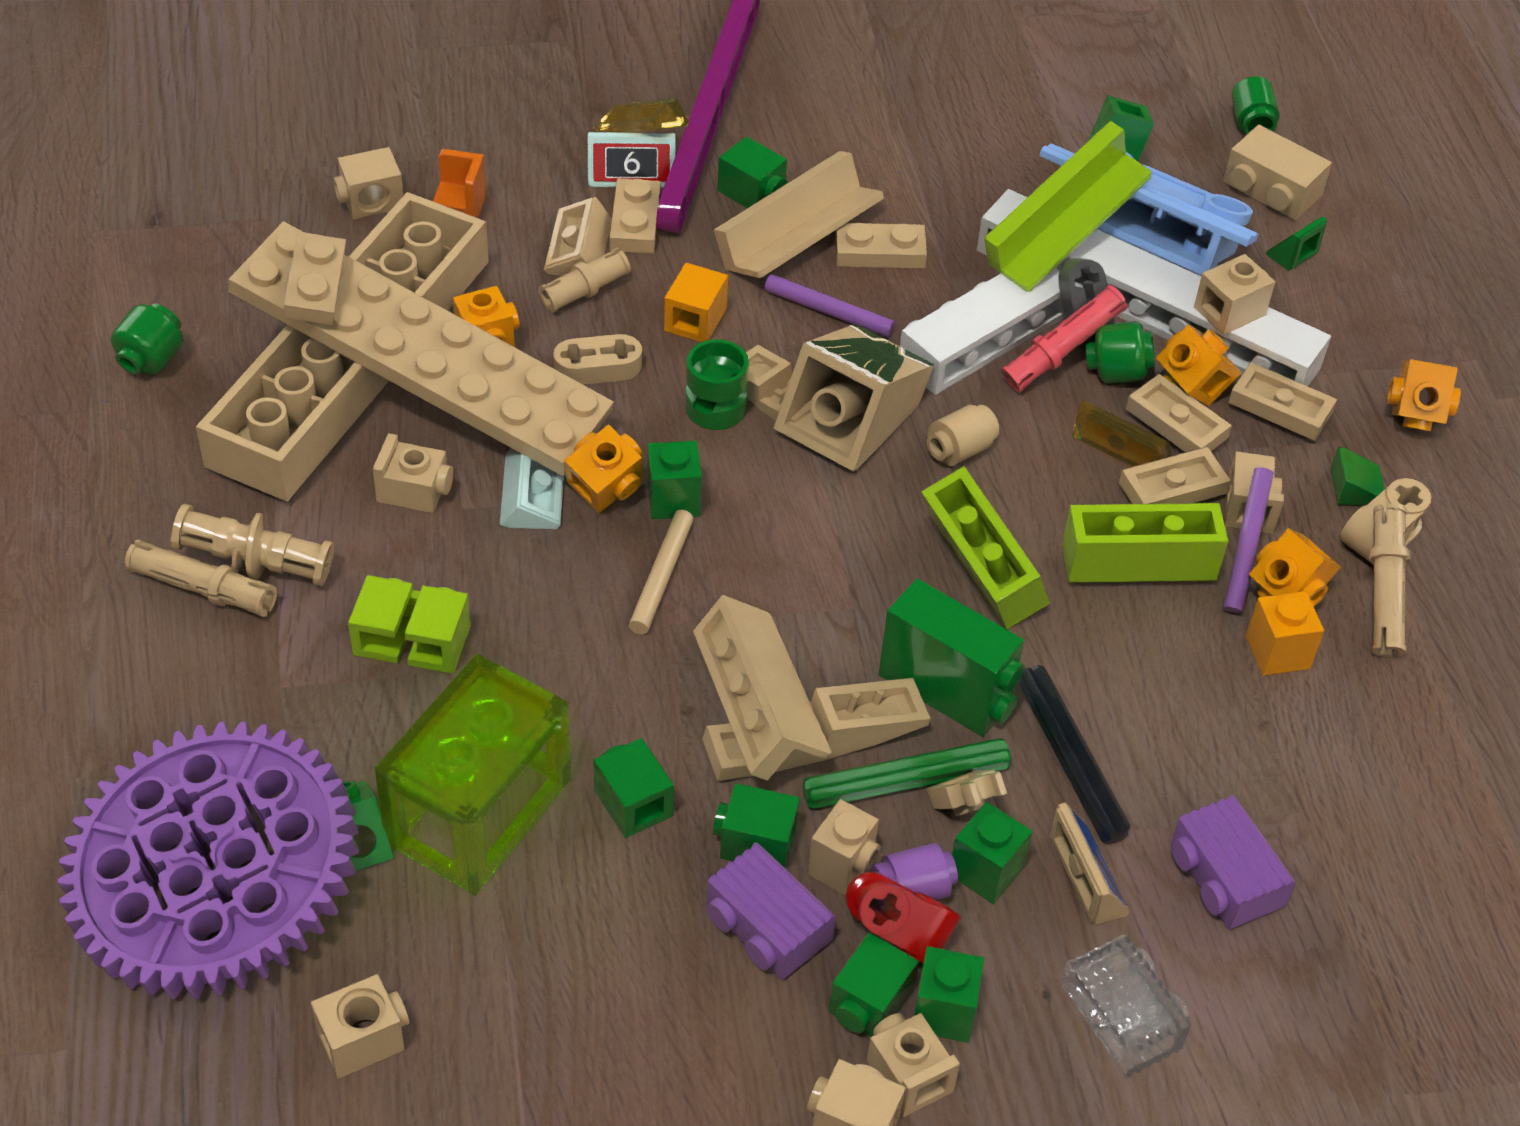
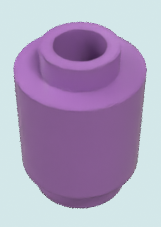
[870,843,958,907]

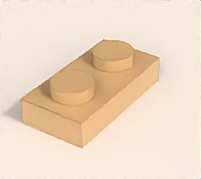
[610,178,661,254]
[835,223,927,268]
[283,231,346,325]
[1228,362,1337,441]
[1126,374,1232,453]
[1119,447,1231,504]

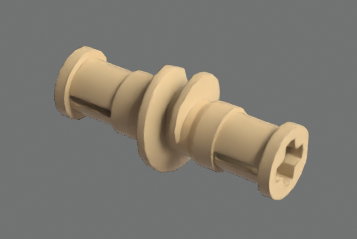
[170,503,334,587]

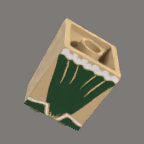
[773,324,935,471]

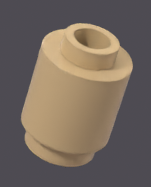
[927,405,999,466]

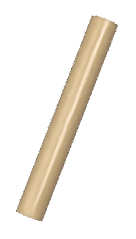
[629,510,694,635]

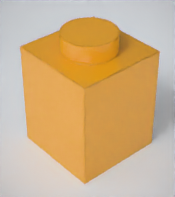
[664,263,728,342]
[1245,591,1324,676]

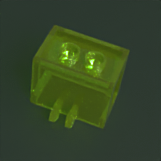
[374,653,571,896]

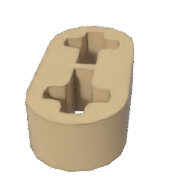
[553,334,642,385]

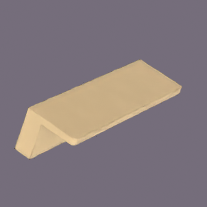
[714,151,884,278]
[693,595,832,781]

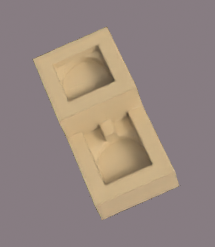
[746,345,813,423]

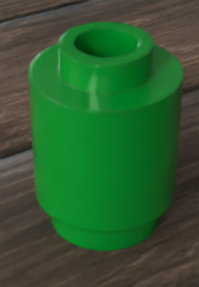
[1231,76,1280,135]

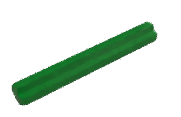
[802,738,1011,809]

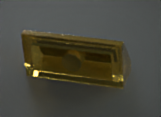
[592,98,690,133]
[1073,400,1172,467]

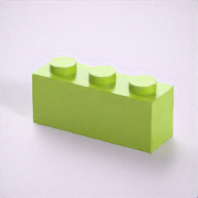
[921,466,1050,629]
[1062,503,1229,582]

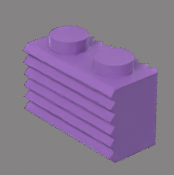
[1171,795,1296,929]
[706,843,836,980]

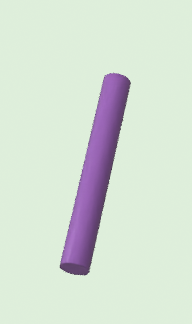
[765,274,896,338]
[1223,467,1274,614]

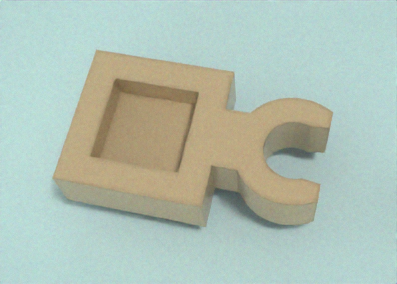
[926,770,1007,816]

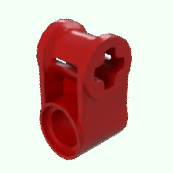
[845,871,961,963]

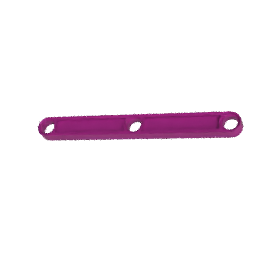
[656,0,760,234]

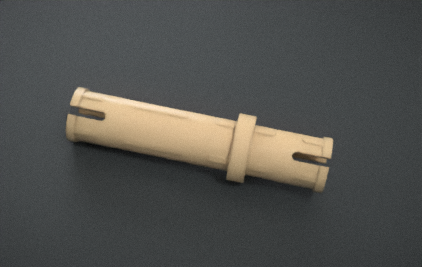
[1369,503,1411,657]
[125,539,277,617]

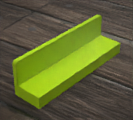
[984,121,1151,292]

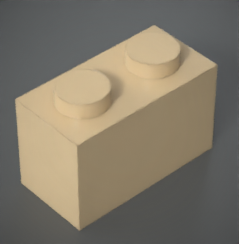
[1223,124,1332,221]

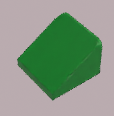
[1266,216,1327,271]
[1330,447,1385,505]

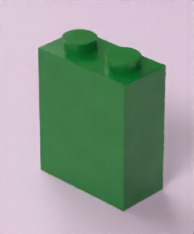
[878,578,1025,737]

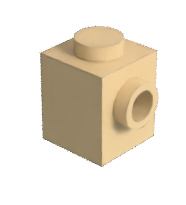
[1194,254,1276,335]
[807,1059,906,1126]

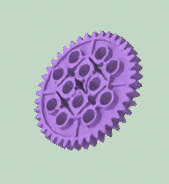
[58,721,359,999]

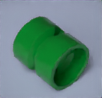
[685,339,749,430]

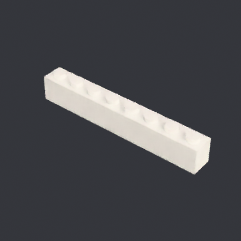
[977,189,1331,386]

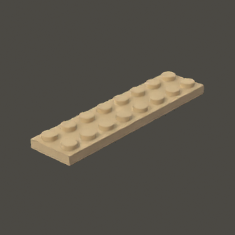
[228,221,614,477]

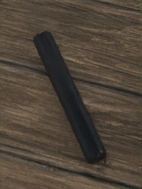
[1019,665,1130,844]

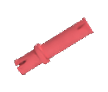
[1001,285,1128,393]

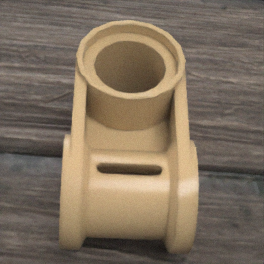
[1340,478,1431,563]

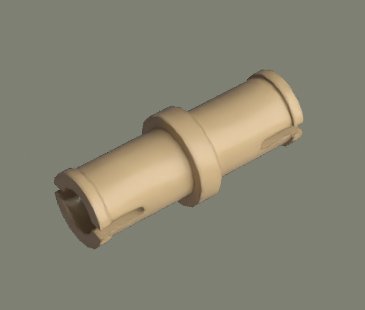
[538,247,631,313]

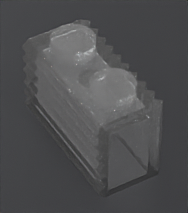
[1060,934,1191,1078]

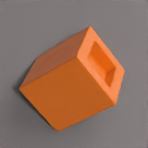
[433,149,486,218]

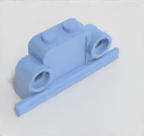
[1039,143,1259,275]

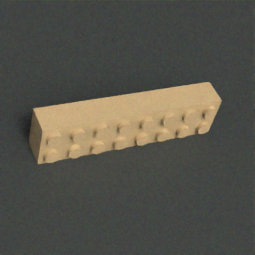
[196,192,489,502]

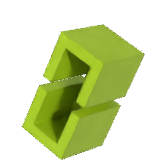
[348,575,471,674]

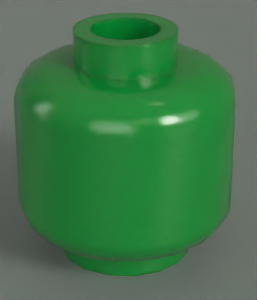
[110,304,184,375]
[1086,321,1155,384]

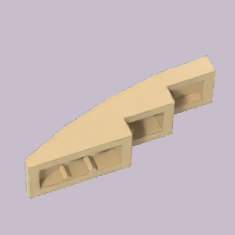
[702,678,931,782]

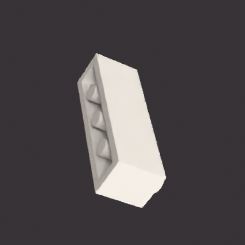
[900,268,1065,395]

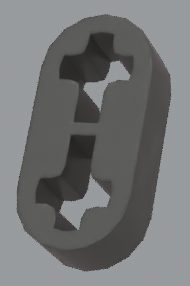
[1058,258,1114,344]

